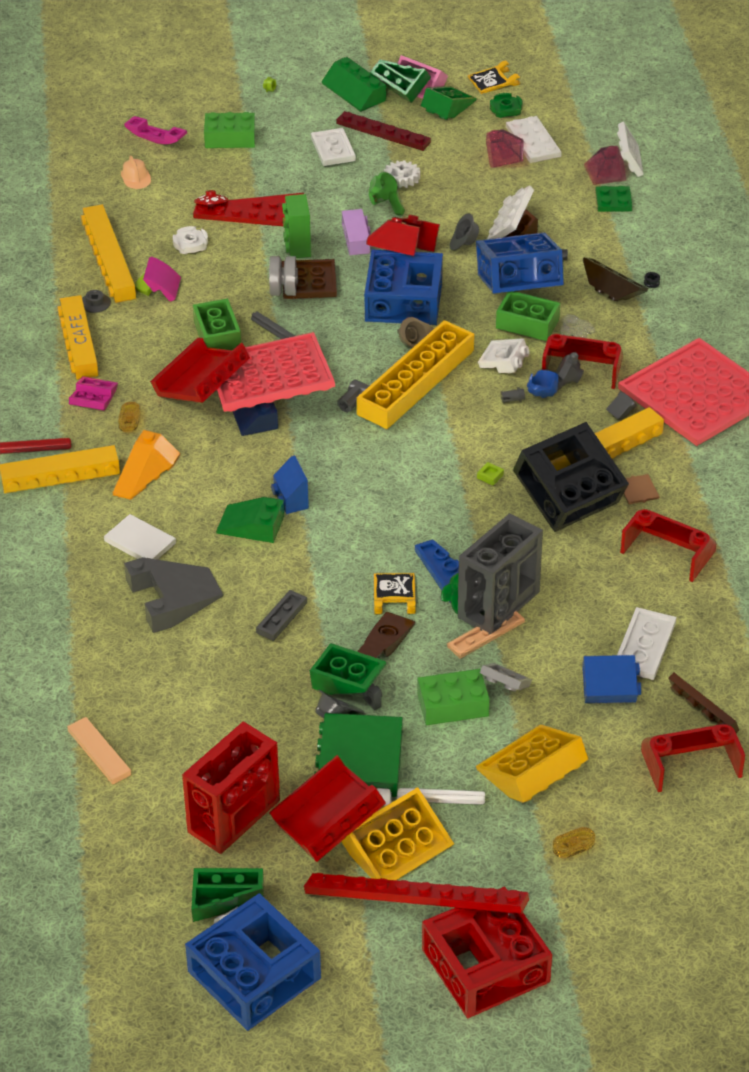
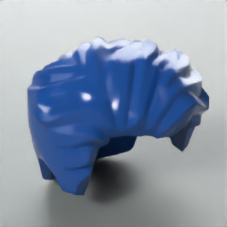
[527,370,558,398]

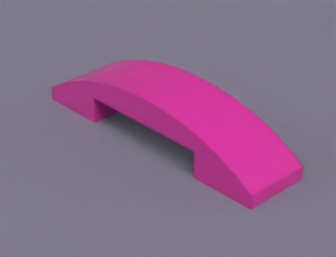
[124,116,187,144]

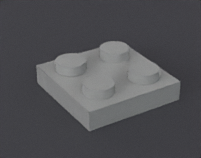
[480,663,532,691]

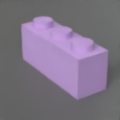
[342,209,373,255]

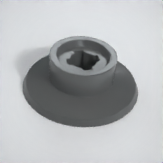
[82,290,111,313]

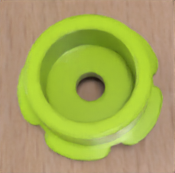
[263,77,276,92]

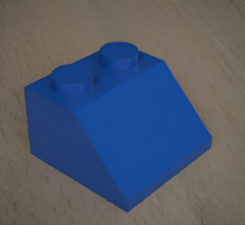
[271,455,309,514]

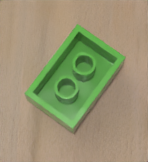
[204,112,255,148]
[282,194,311,258]
[496,291,560,341]
[193,298,241,350]
[417,669,490,725]

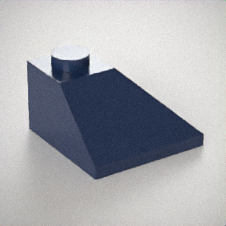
[232,402,278,436]

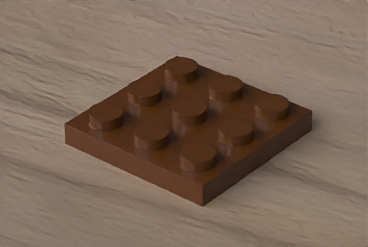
[282,259,337,299]

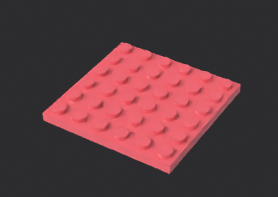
[217,332,336,412]
[618,338,749,446]

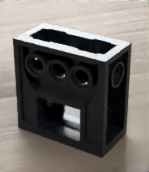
[513,422,629,532]

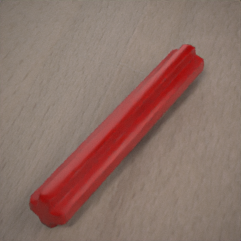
[0,438,71,454]

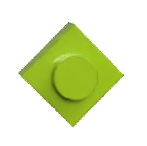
[477,462,504,486]

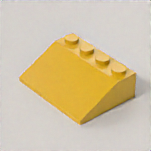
[476,724,589,803]
[341,787,454,880]

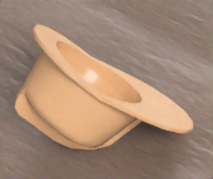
[121,156,151,189]

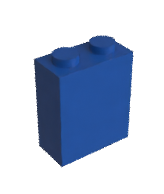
[582,655,641,703]

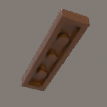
[668,672,739,733]

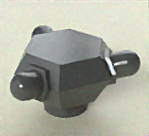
[556,352,584,390]

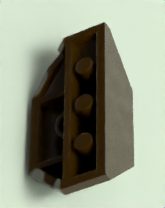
[583,257,649,302]

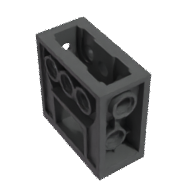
[458,513,543,634]

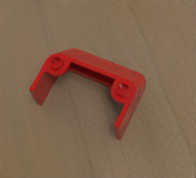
[366,214,440,256]
[542,334,623,389]
[620,509,717,582]
[641,724,745,792]

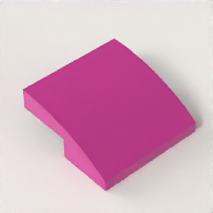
[143,257,181,301]
[69,376,118,411]

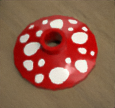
[194,190,228,205]

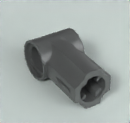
[337,379,370,413]

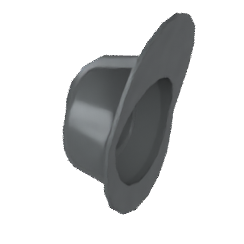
[450,213,479,250]
[315,689,364,718]

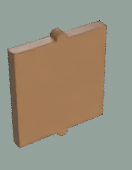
[624,474,660,504]

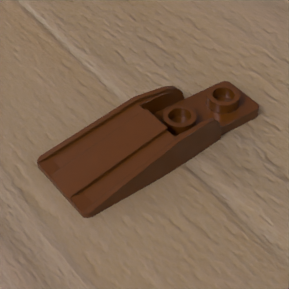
[357,612,415,658]

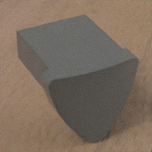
[606,391,638,421]

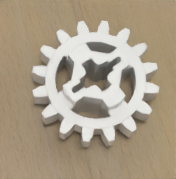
[384,160,420,188]

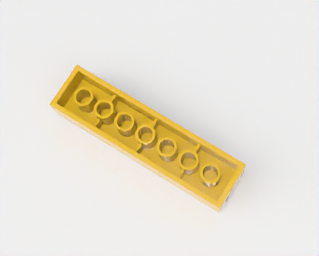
[356,320,474,429]

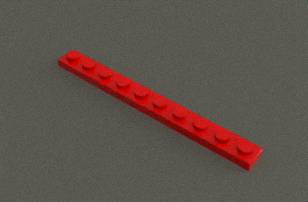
[304,873,529,914]

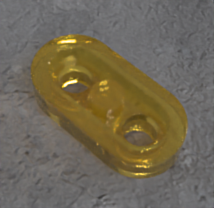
[118,402,140,432]
[552,827,596,858]

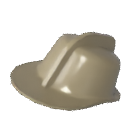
[397,317,434,347]

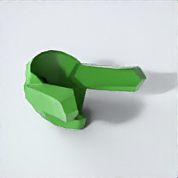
[369,172,405,215]

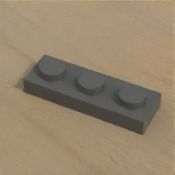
[256,590,307,641]

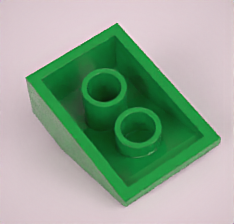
[421,86,477,120]
[216,497,284,543]
[309,643,386,695]

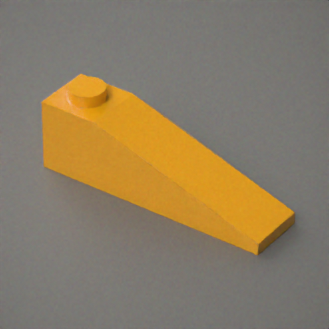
[113,430,180,500]

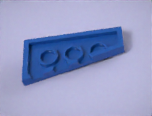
[415,539,459,603]

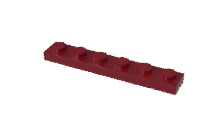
[336,111,431,151]

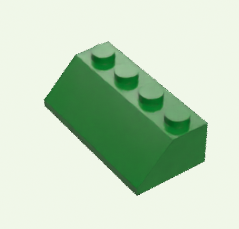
[322,57,386,112]

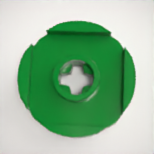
[490,93,523,118]

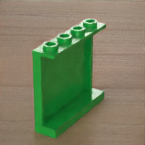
[314,713,403,797]

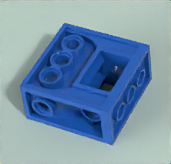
[476,232,564,294]
[364,249,443,326]
[185,893,321,1031]

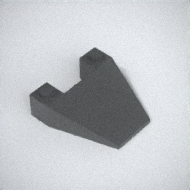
[124,557,223,633]

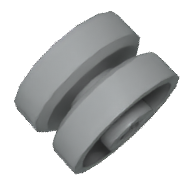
[269,256,298,296]

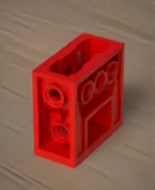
[182,721,280,854]
[422,886,552,1019]

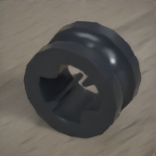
[644,272,660,288]

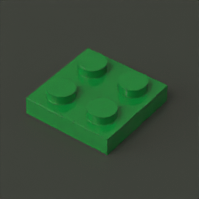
[595,186,632,212]

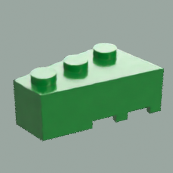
[370,59,431,103]
[191,868,264,922]

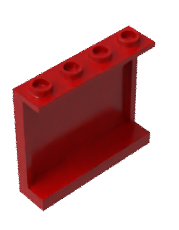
[150,338,250,403]
[269,755,386,862]

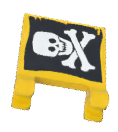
[468,60,520,94]
[374,573,416,614]

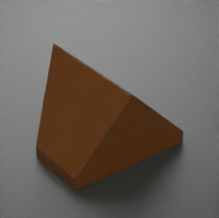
[505,209,538,237]

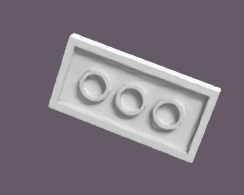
[506,116,561,163]
[487,185,534,239]
[617,607,676,680]

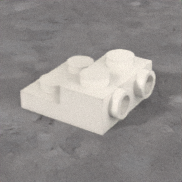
[478,339,529,374]

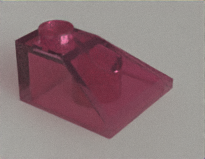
[486,129,524,168]
[584,146,626,185]

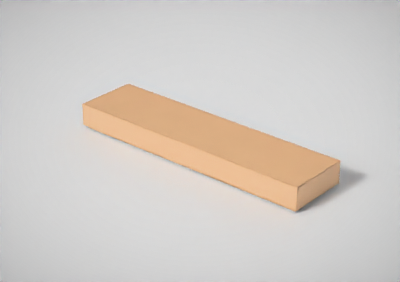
[447,611,525,659]
[67,717,131,785]

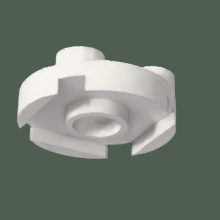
[173,226,208,254]

